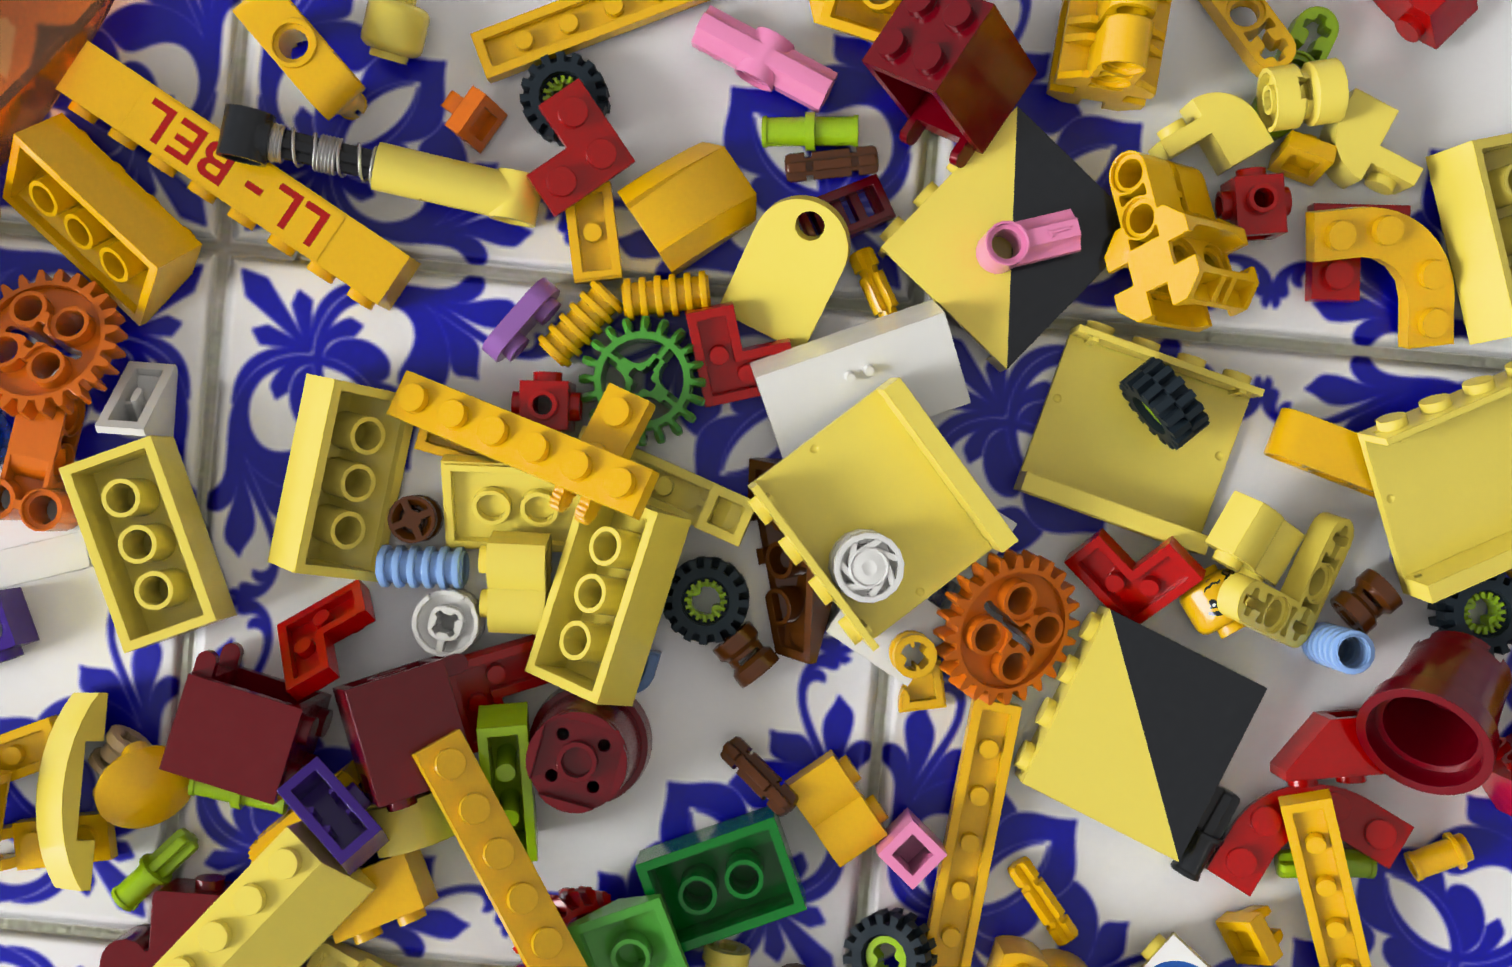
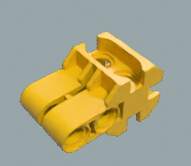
[1046,0,1172,111]
[1104,150,1259,332]

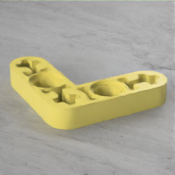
[1217,512,1354,648]

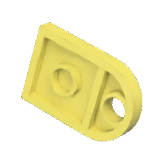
[720,195,851,348]

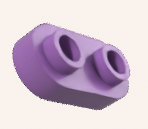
[482,277,561,362]

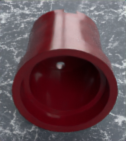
[1356,630,1512,795]
[526,688,652,813]

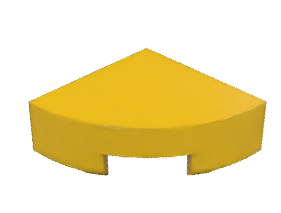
[898,658,947,713]

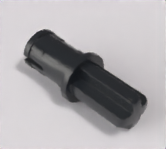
[1170,786,1240,882]

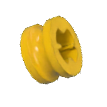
[889,630,937,679]

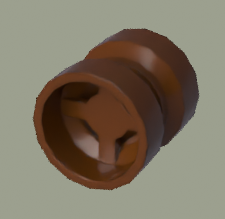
[1330,568,1403,635]
[712,621,779,688]

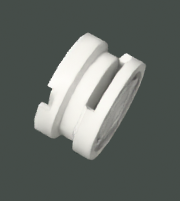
[828,529,904,603]
[412,587,486,657]

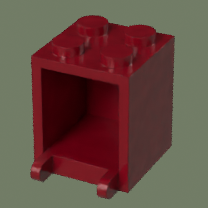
[862,0,1038,168]
[159,642,333,805]
[332,654,468,812]

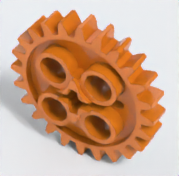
[0,269,128,421]
[933,549,1080,705]

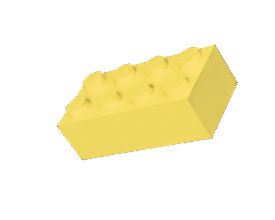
[58,435,237,653]
[525,496,692,706]

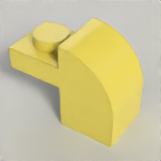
[1319,88,1424,195]
[1148,92,1274,176]
[366,790,455,858]

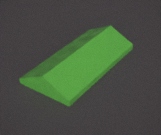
[567,894,689,967]

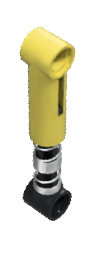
[216,104,541,228]

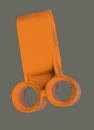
[0,398,86,531]

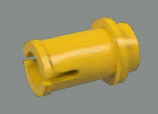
[1403,832,1474,882]

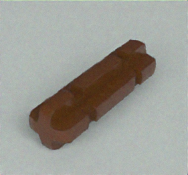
[784,145,879,183]
[720,736,799,817]

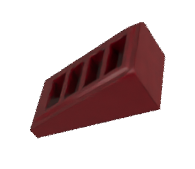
[798,174,896,239]

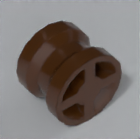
[387,495,444,544]

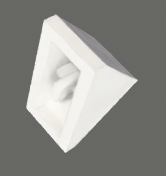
[94,361,178,437]

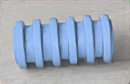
[375,544,469,590]
[1301,622,1375,675]

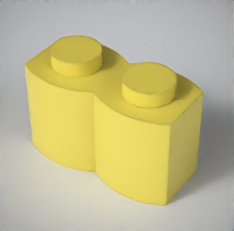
[1205,491,1305,587]
[478,530,552,635]

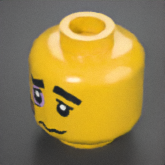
[1179,564,1248,639]

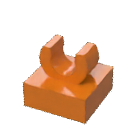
[441,86,508,154]

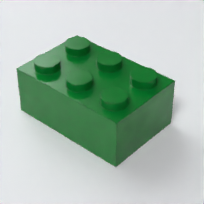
[635,806,807,952]

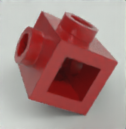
[1215,167,1292,241]
[511,371,583,432]

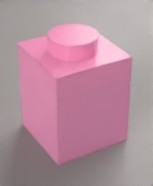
[875,807,947,890]

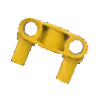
[232,0,368,121]

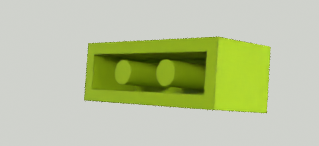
[476,702,538,861]

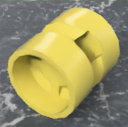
[1256,58,1349,132]

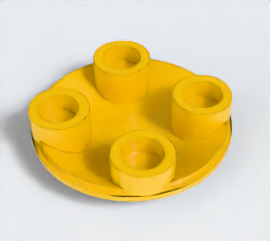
[92,741,191,829]

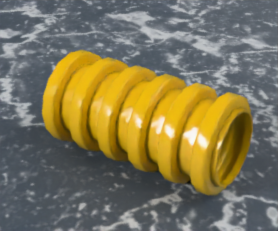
[621,270,711,321]
[537,280,624,368]

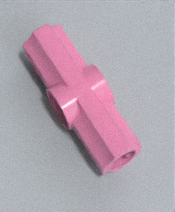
[691,5,838,113]

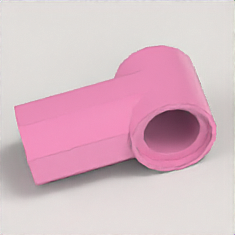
[976,209,1082,274]

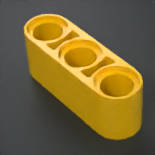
[1263,408,1375,498]

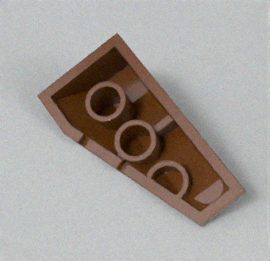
[748,458,833,664]

